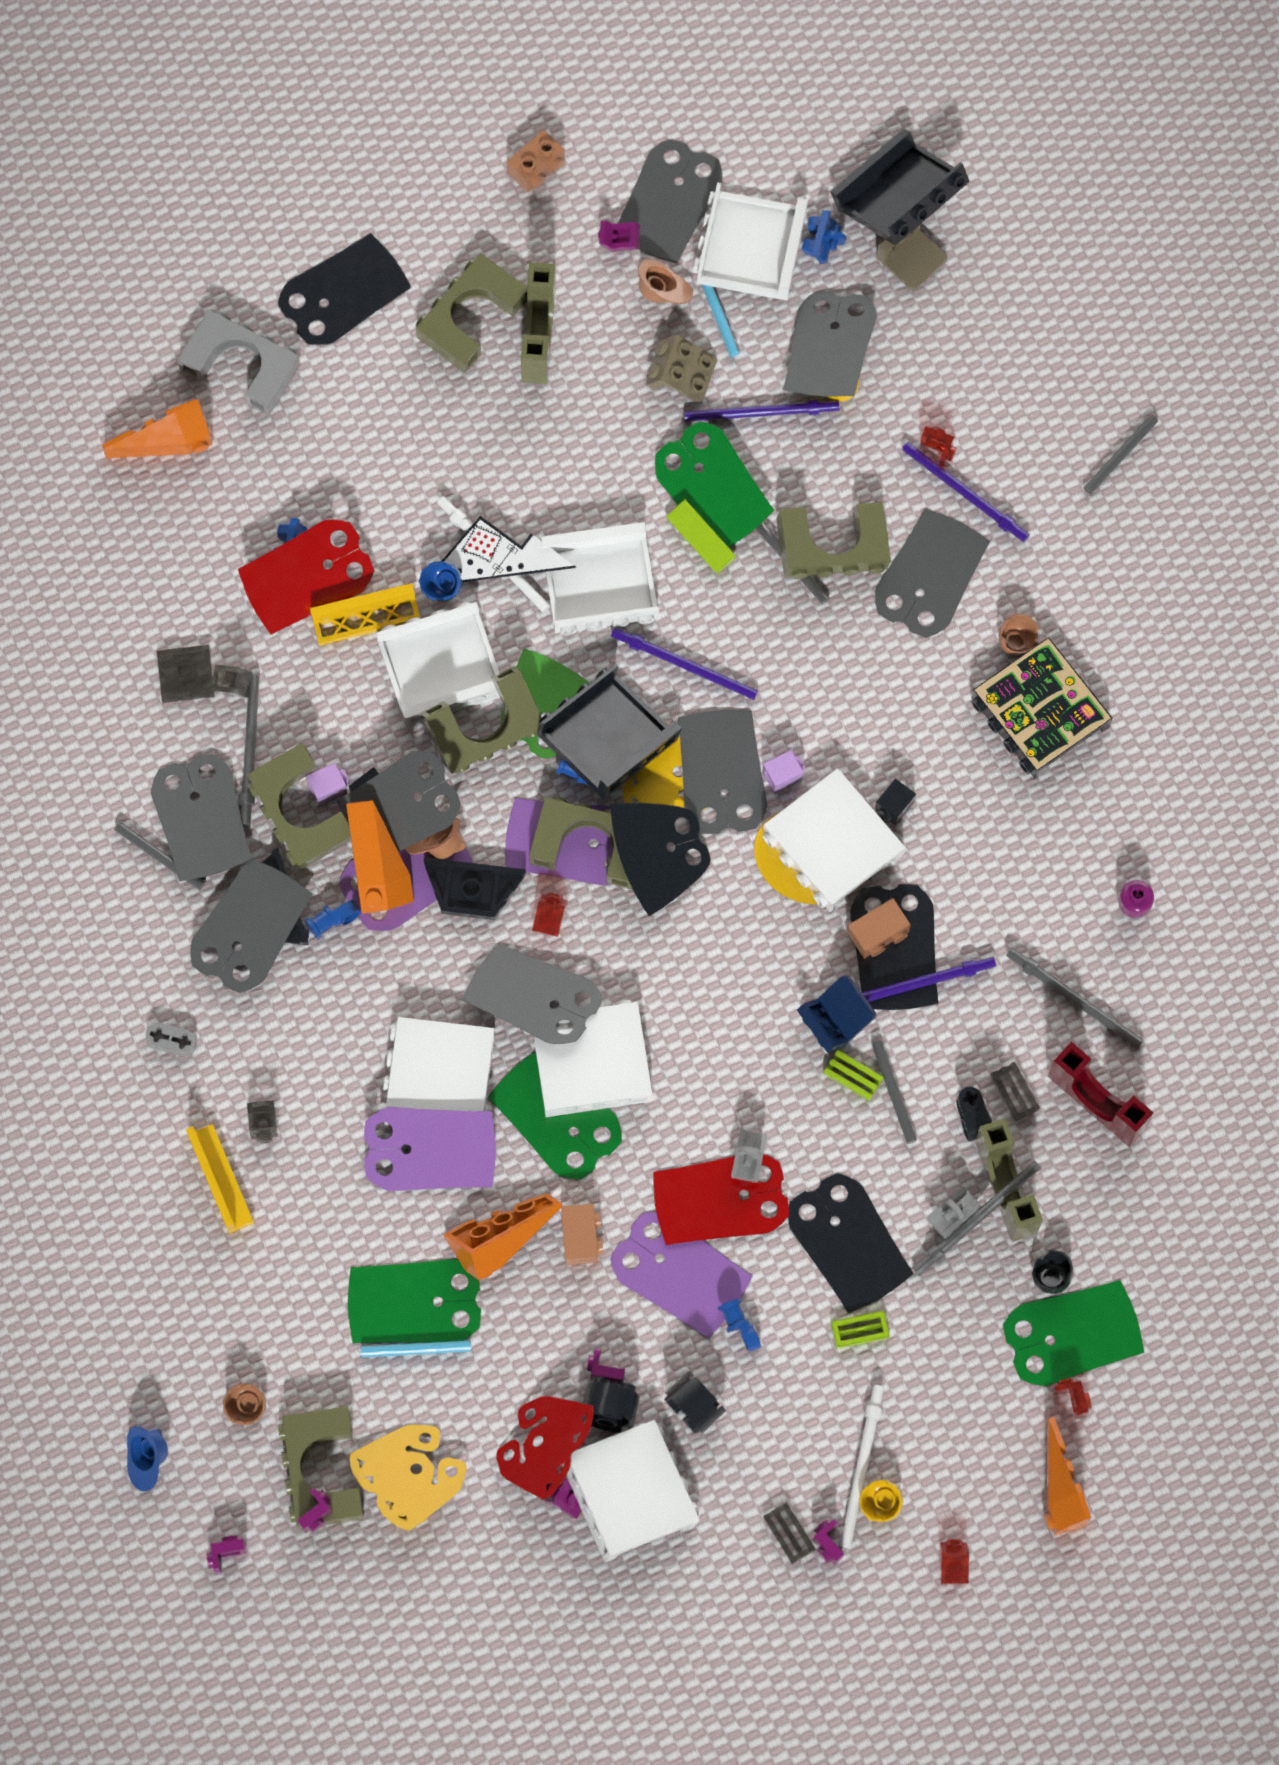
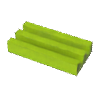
[823,1050,884,1102]
[830,1310,890,1350]

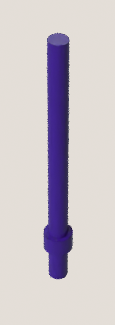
[684,399,840,422]
[902,442,1030,543]
[611,627,758,700]
[862,957,996,1002]

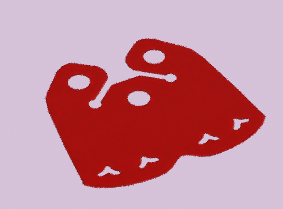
[496,1396,594,1500]

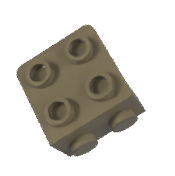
[877,224,947,290]
[645,334,717,402]

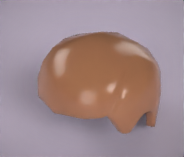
[999,614,1039,657]
[223,1383,266,1425]

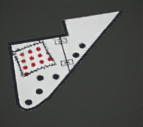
[441,516,576,583]

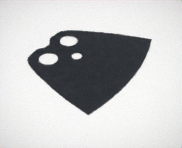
[610,803,711,916]

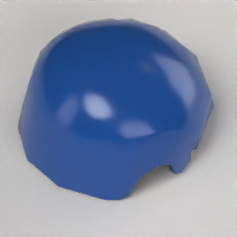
[419,562,462,601]

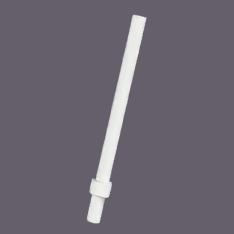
[437,496,550,613]
[840,1385,884,1549]

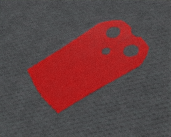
[238,519,374,635]
[653,1154,789,1245]

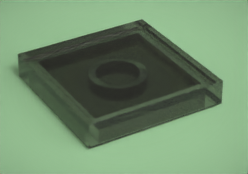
[156,645,215,703]

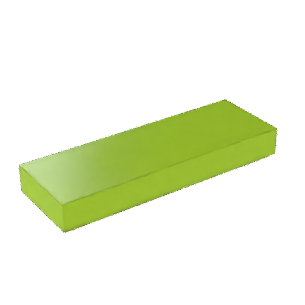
[666,500,737,575]

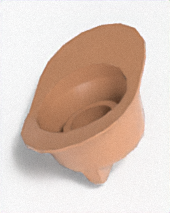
[638,260,693,304]
[405,817,466,859]

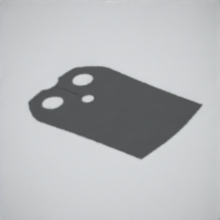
[617,139,723,262]
[783,292,877,396]
[875,509,990,638]
[678,710,767,834]
[337,751,461,852]
[151,754,251,882]
[190,859,313,993]
[462,943,603,1044]

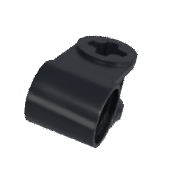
[956,1087,992,1142]

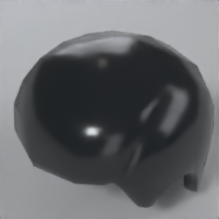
[1032,1250,1074,1294]

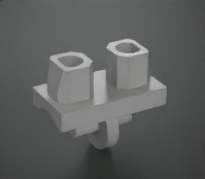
[731,1129,767,1183]
[926,1187,982,1239]

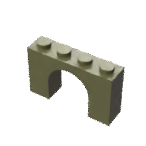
[416,253,528,373]
[521,262,556,384]
[776,502,891,579]
[420,666,542,774]
[247,743,351,869]
[529,796,632,890]
[975,1118,1043,1242]
[278,1406,364,1529]

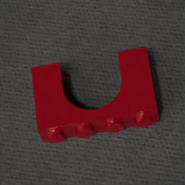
[1048,1041,1154,1148]

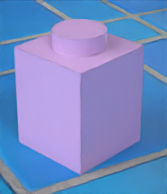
[762,750,805,794]
[306,763,349,806]

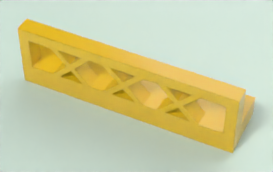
[310,583,421,646]
[186,1124,254,1234]

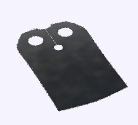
[277,233,412,345]
[850,884,938,1010]
[788,1173,914,1313]

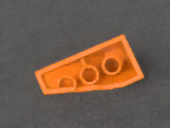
[102,399,212,459]
[346,800,414,914]
[443,1193,562,1280]
[1044,1417,1091,1536]

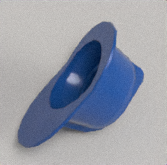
[127,1426,168,1491]

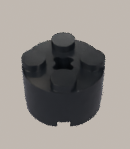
[664,1370,726,1434]
[581,1377,640,1433]

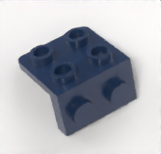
[797,975,876,1053]

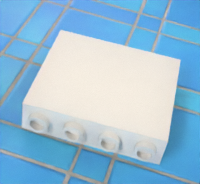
[693,183,808,301]
[541,522,659,635]
[376,602,500,727]
[762,768,906,912]
[534,1000,653,1117]
[380,1017,495,1128]
[562,1420,700,1562]

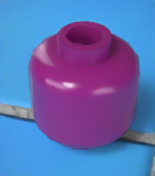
[1118,880,1155,918]

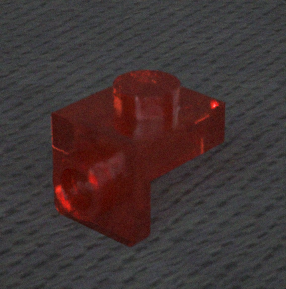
[920,426,957,468]
[532,893,568,937]
[1052,1378,1092,1420]
[940,1539,969,1584]

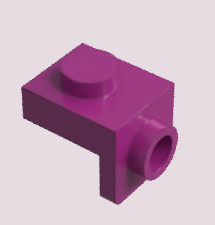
[598,220,640,252]
[586,1348,625,1384]
[541,1478,582,1519]
[297,1487,332,1533]
[813,1519,844,1565]
[206,1535,247,1575]

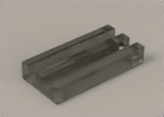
[990,1062,1040,1122]
[763,1502,816,1565]

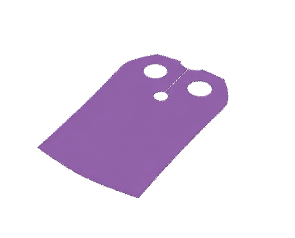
[505,798,614,885]
[339,847,473,931]
[364,1107,496,1191]
[610,1212,753,1339]

